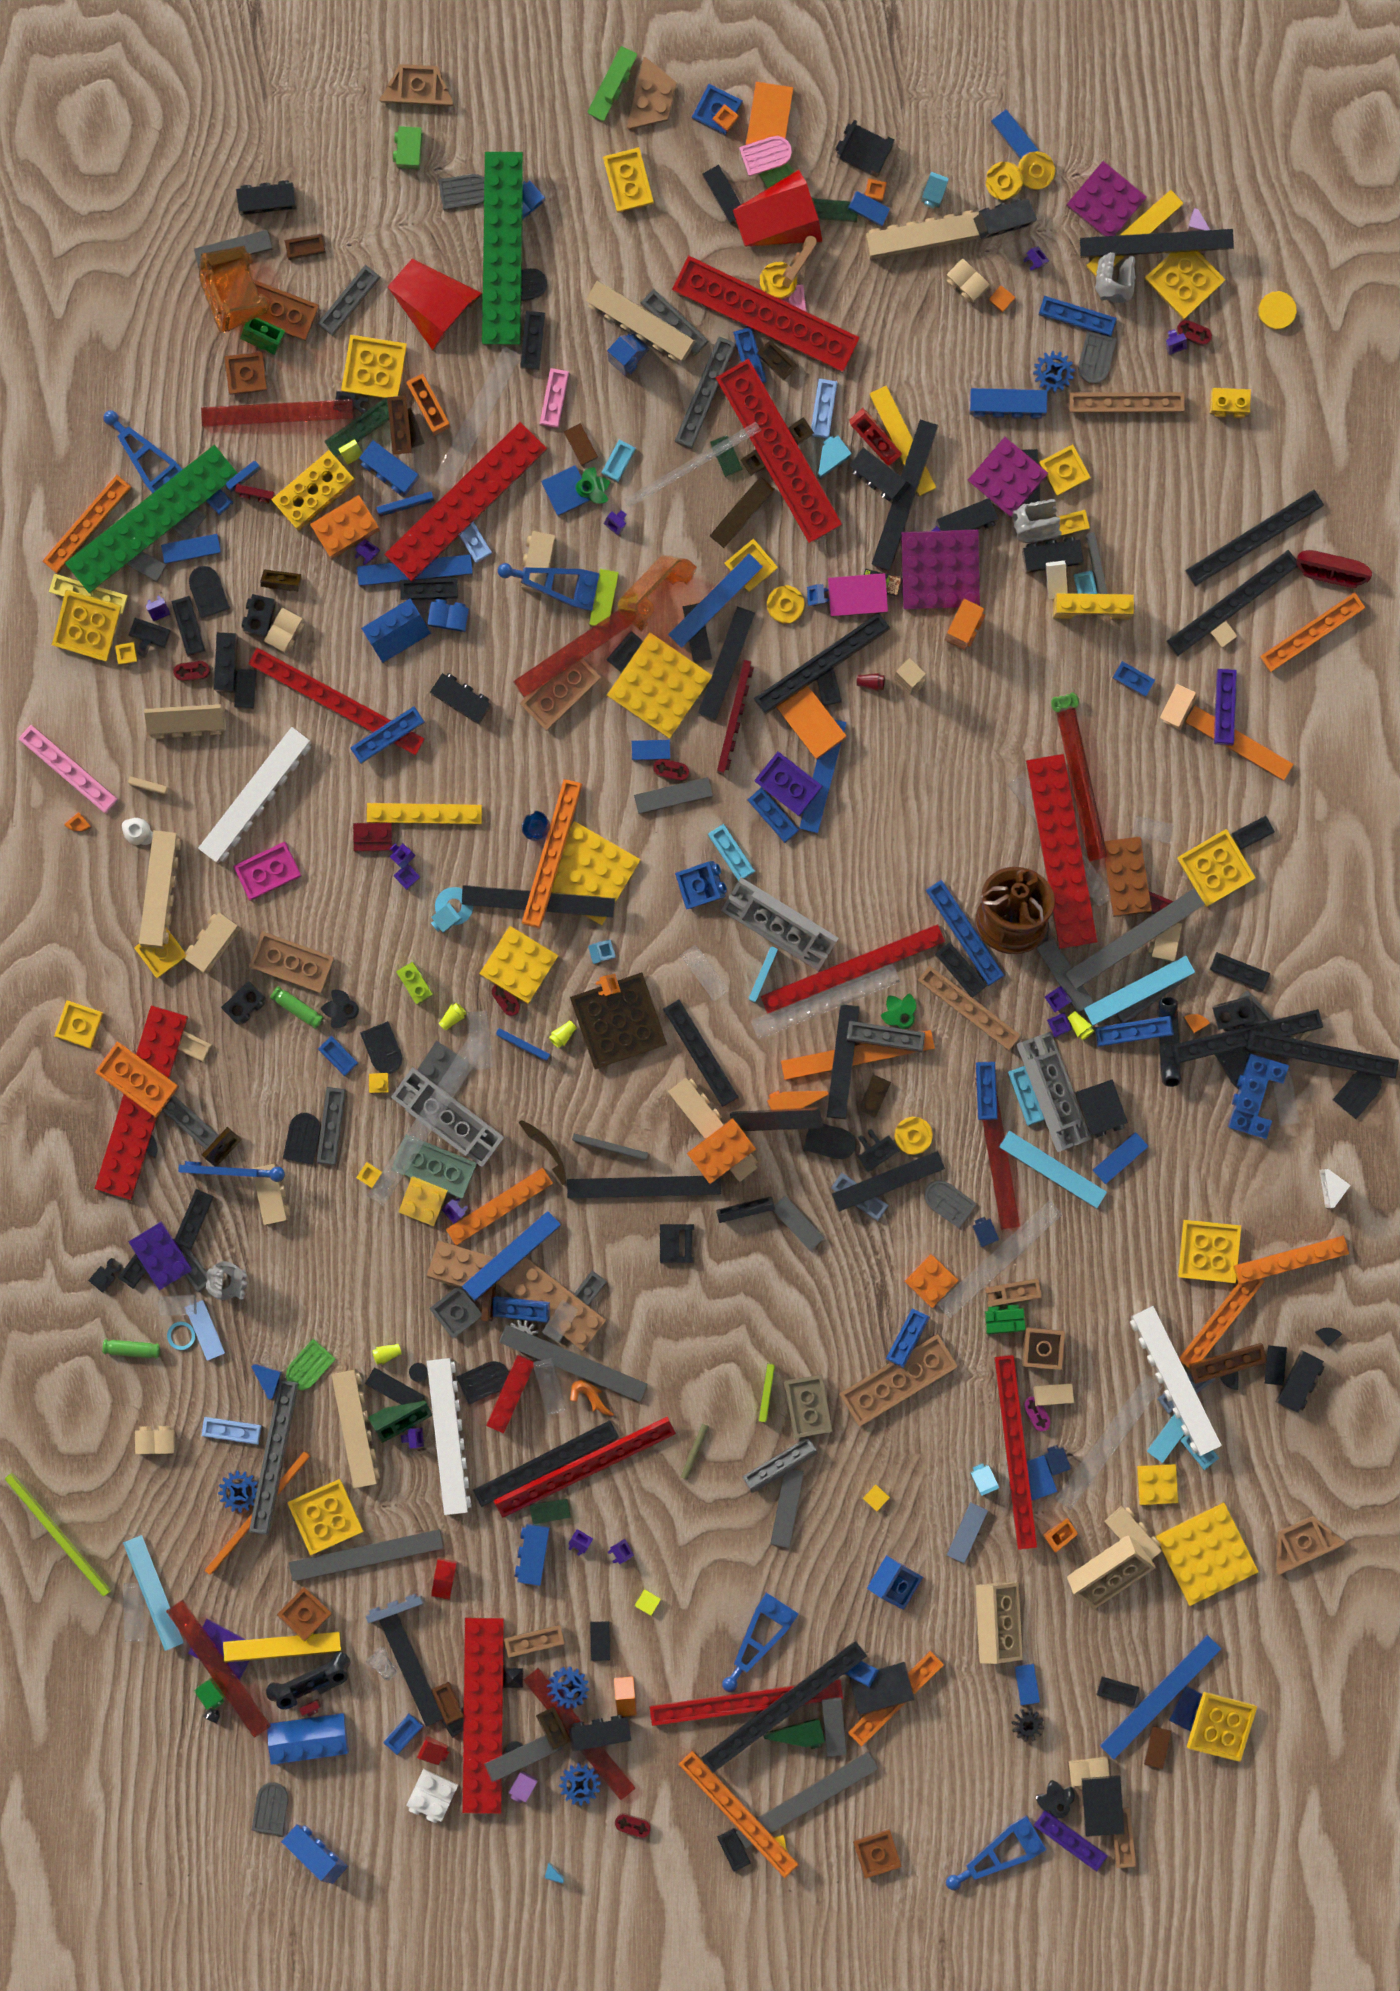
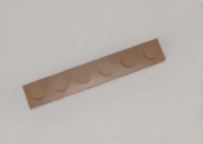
[1069,392,1184,413]
[917,965,1021,1051]

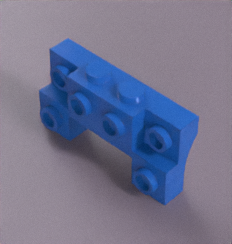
[1228,1054,1289,1139]

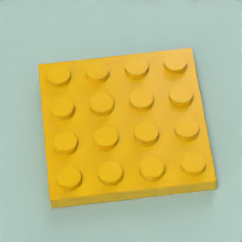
[606,632,712,739]
[552,821,641,926]
[1155,1502,1258,1606]

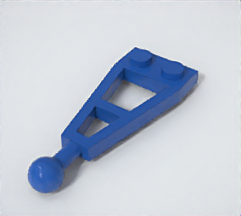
[103,410,183,493]
[498,563,599,611]
[178,1161,285,1182]
[722,1592,799,1692]
[946,1816,1046,1891]

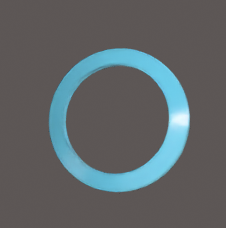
[167,1322,195,1350]

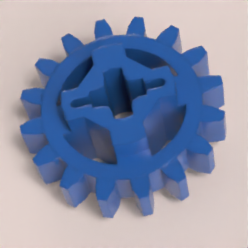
[1033,351,1075,393]
[218,1470,259,1513]
[547,1667,589,1710]
[559,1762,601,1806]

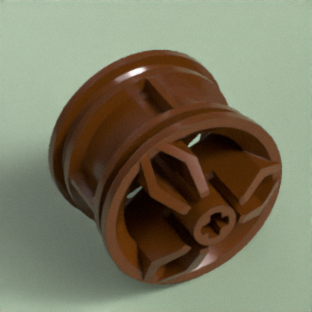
[975,867,1055,954]

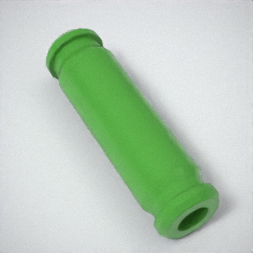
[270,986,323,1029]
[102,1339,160,1359]

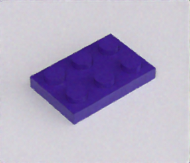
[754,751,823,817]
[129,1221,192,1290]
[188,1619,250,1680]

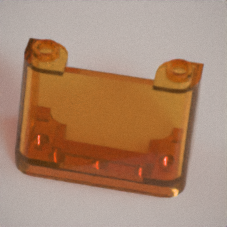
[199,246,270,333]
[617,555,697,632]

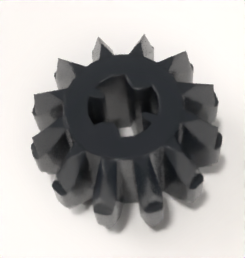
[1011,1708,1044,1742]

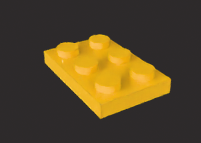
[603,147,654,213]

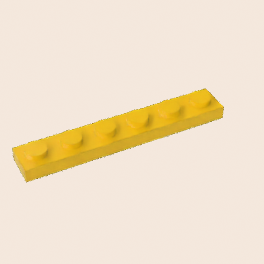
[367,803,482,824]

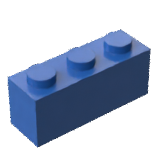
[359,440,420,495]
[514,1523,550,1586]

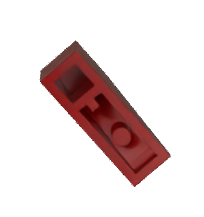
[849,408,902,466]

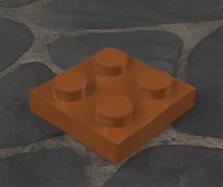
[224,352,267,395]
[277,1587,332,1642]
[853,1829,902,1879]

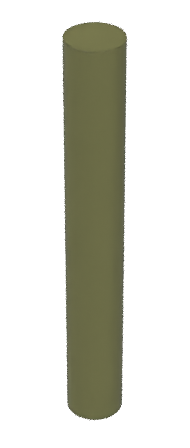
[681,1423,709,1480]

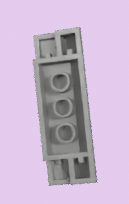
[721,877,839,971]
[1017,1032,1091,1152]
[391,1067,504,1167]

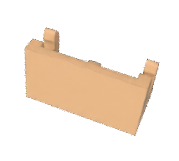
[1160,684,1197,730]

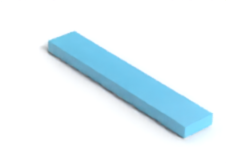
[1084,956,1195,1026]
[999,1131,1107,1208]
[123,1535,184,1651]

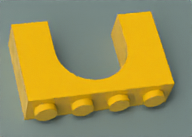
[1053,593,1134,620]

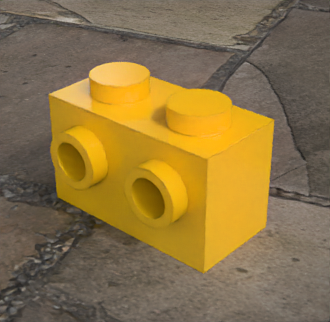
[1210,388,1251,418]

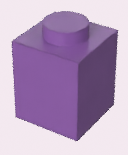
[509,1770,538,1803]

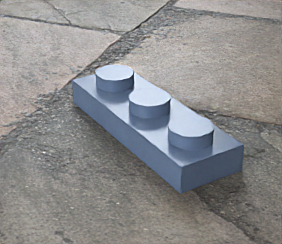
[366,1593,424,1623]

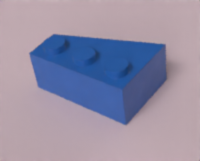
[607,333,651,376]
[281,1824,348,1884]

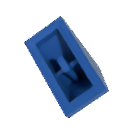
[251,1364,282,1400]

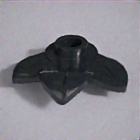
[321,989,359,1028]
[1036,1780,1075,1818]

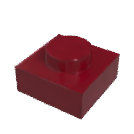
[299,1699,321,1717]

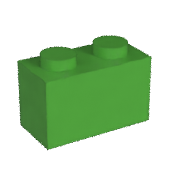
[393,126,423,170]

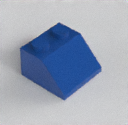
[867,1555,923,1610]

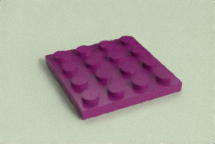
[901,530,980,609]

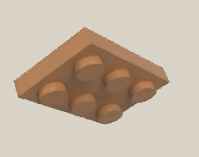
[427,1240,493,1289]

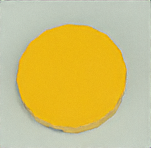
[1018,151,1055,190]
[986,162,1023,200]
[760,262,797,300]
[1258,291,1297,330]
[767,585,805,624]
[894,1116,933,1155]

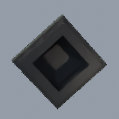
[504,1668,523,1688]

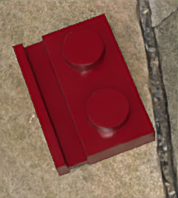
[353,823,392,851]

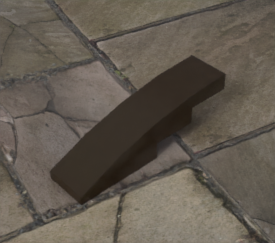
[709,477,774,548]

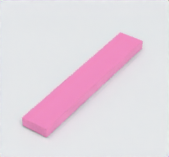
[19,725,118,814]

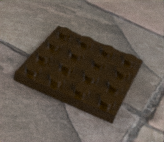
[570,972,667,1070]

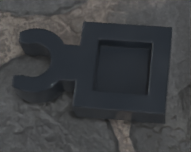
[334,391,369,414]
[88,1258,122,1293]

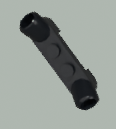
[1157,997,1182,1087]
[266,1652,351,1710]

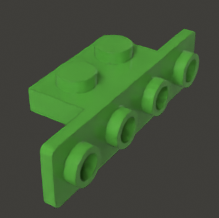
[587,46,637,121]

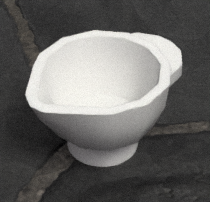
[122,818,153,845]

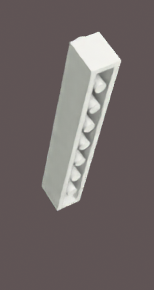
[198,727,311,863]
[1130,1306,1222,1456]
[427,1358,471,1515]

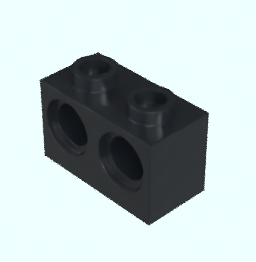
[241,594,276,638]
[221,981,266,1025]
[1212,996,1258,1031]

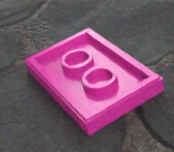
[828,573,888,616]
[233,842,302,901]

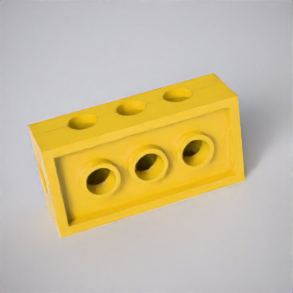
[271,450,356,531]

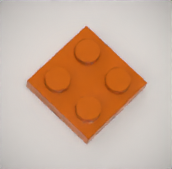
[904,1254,959,1308]

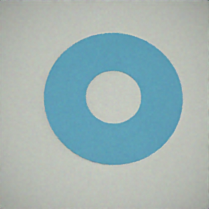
[435,887,473,925]

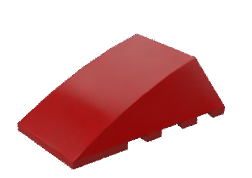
[733,170,823,247]
[388,258,482,351]

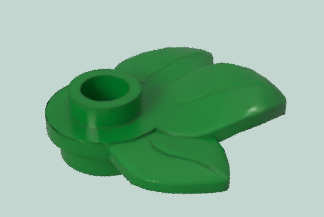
[576,467,610,504]
[881,993,917,1029]

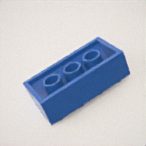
[267,1713,349,1765]

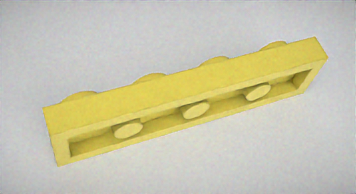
[49,574,128,615]

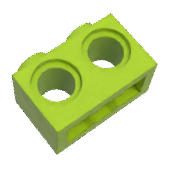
[396,962,433,1005]

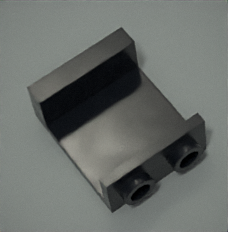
[835,120,895,177]
[1075,1079,1128,1138]

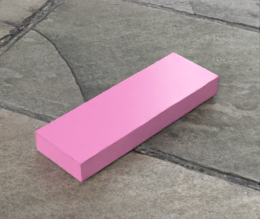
[540,368,569,428]

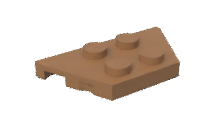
[627,57,677,130]
[380,64,453,106]
[1276,1516,1346,1575]

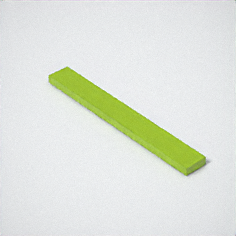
[5,1473,111,1596]

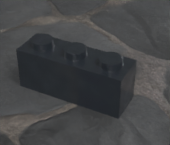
[236,180,297,216]
[973,198,1037,240]
[849,447,911,503]
[936,497,998,531]
[1022,537,1083,573]
[214,632,238,693]
[430,673,491,725]
[1275,1350,1325,1413]
[568,1715,632,1751]

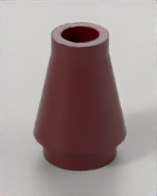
[856,673,885,692]

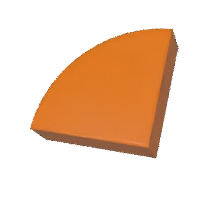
[64,812,91,832]
[1183,1014,1210,1033]

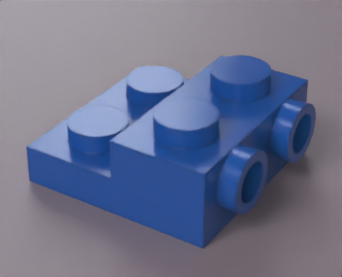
[675,861,727,910]

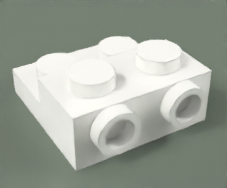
[406,1768,458,1823]

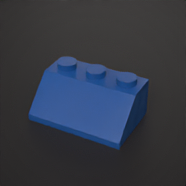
[361,599,431,663]

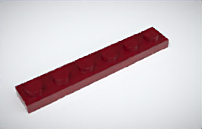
[717,660,754,774]

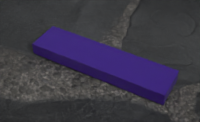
[1214,669,1237,746]
[1034,1811,1108,1872]

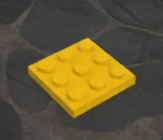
[1144,251,1225,320]
[341,334,407,399]
[52,590,122,661]
[1177,829,1255,907]
[479,926,559,1004]
[1178,1220,1241,1283]
[287,1478,364,1555]
[1186,1691,1257,1762]

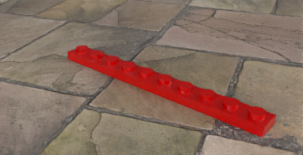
[248,647,425,756]
[760,924,945,1014]
[994,1355,1037,1550]
[494,1416,676,1518]
[649,1679,843,1726]

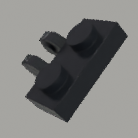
[857,1129,900,1172]

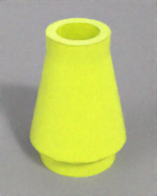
[439,1003,467,1031]
[1067,1011,1094,1040]
[549,1020,577,1048]
[372,1344,402,1365]

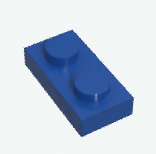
[1112,661,1155,697]

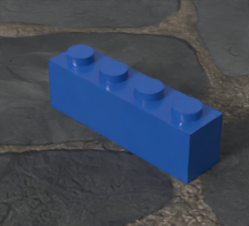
[969,388,1047,419]

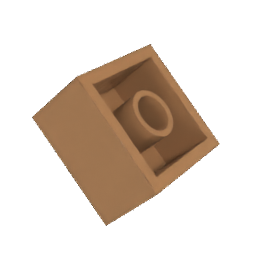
[1022,1327,1065,1370]

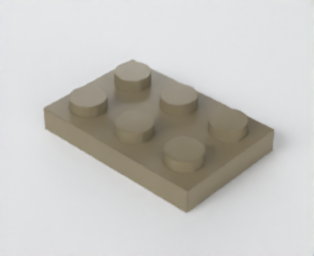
[784,1374,832,1438]

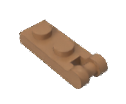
[782,236,816,288]
[985,1278,1042,1307]

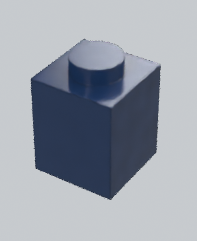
[972,1216,999,1247]
[1044,1445,1071,1476]

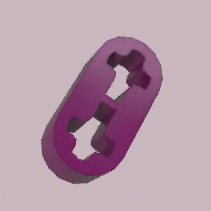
[1024,1396,1050,1431]

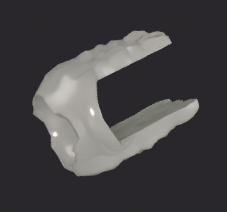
[1095,252,1136,303]
[1013,499,1061,543]
[206,1261,248,1300]

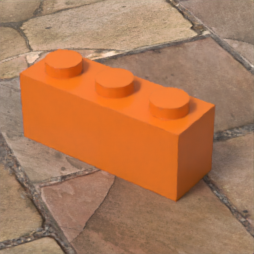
[406,373,451,436]

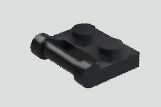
[660,1224,694,1263]

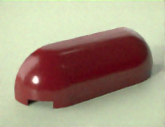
[1297,550,1372,588]

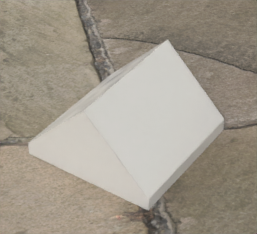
[1319,1169,1350,1208]

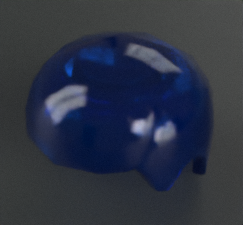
[521,811,550,841]

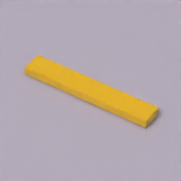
[1086,190,1184,277]
[869,386,936,497]
[223,1632,341,1663]

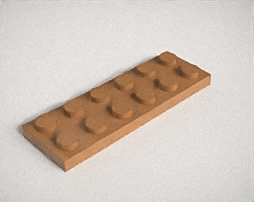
[496,1257,607,1351]
[839,1334,958,1427]

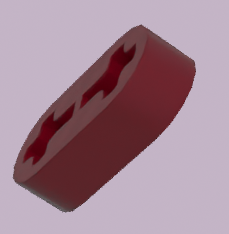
[1176,320,1212,346]
[173,661,210,681]
[653,759,689,781]
[492,985,520,1016]
[615,1813,651,1838]

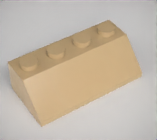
[144,704,226,739]
[1067,1535,1156,1609]
[976,1582,1023,1664]

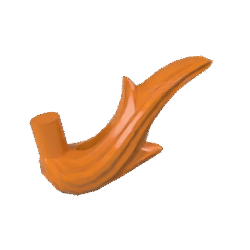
[570,1380,614,1416]

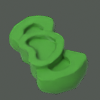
[1051,692,1079,712]

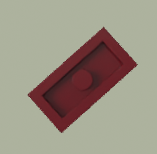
[235,484,276,504]

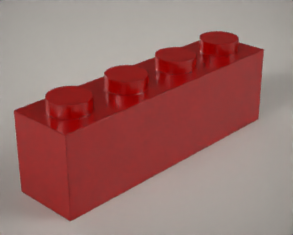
[486,1354,535,1433]

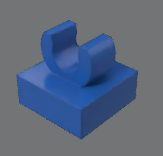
[807,584,829,606]

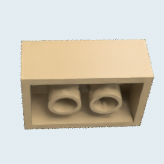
[185,912,241,974]

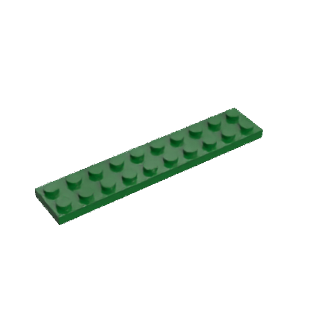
[482,152,524,345]
[65,444,238,593]

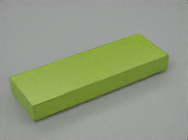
[589,569,619,629]
[759,1363,775,1422]

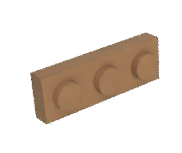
[504,1625,565,1658]
[1113,1807,1136,1868]

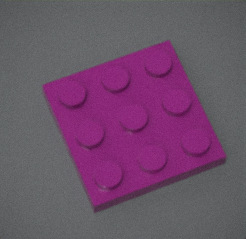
[1066,161,1147,236]
[968,437,1048,517]

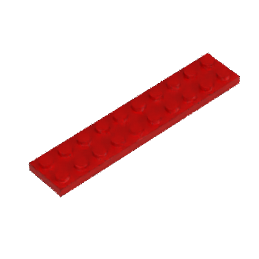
[672,255,860,372]
[715,358,842,544]
[384,422,547,582]
[1026,754,1098,949]
[94,1005,188,1200]
[462,1618,504,1814]

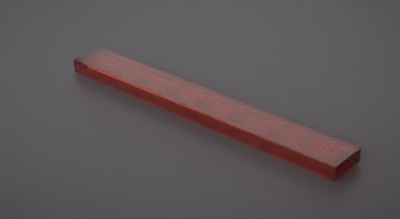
[201,399,354,427]
[513,597,649,698]
[1056,708,1108,862]
[975,1078,1020,1230]
[166,1599,271,1738]
[523,1668,636,1800]

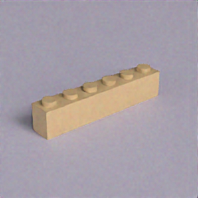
[865,210,980,259]
[585,281,696,362]
[139,830,181,949]
[668,1078,758,1182]
[331,1369,380,1488]

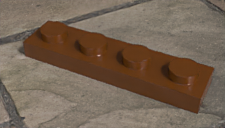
[1189,1343,1267,1384]

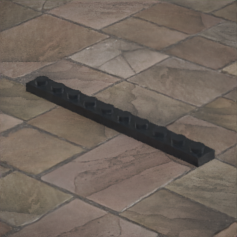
[701,1640,867,1773]

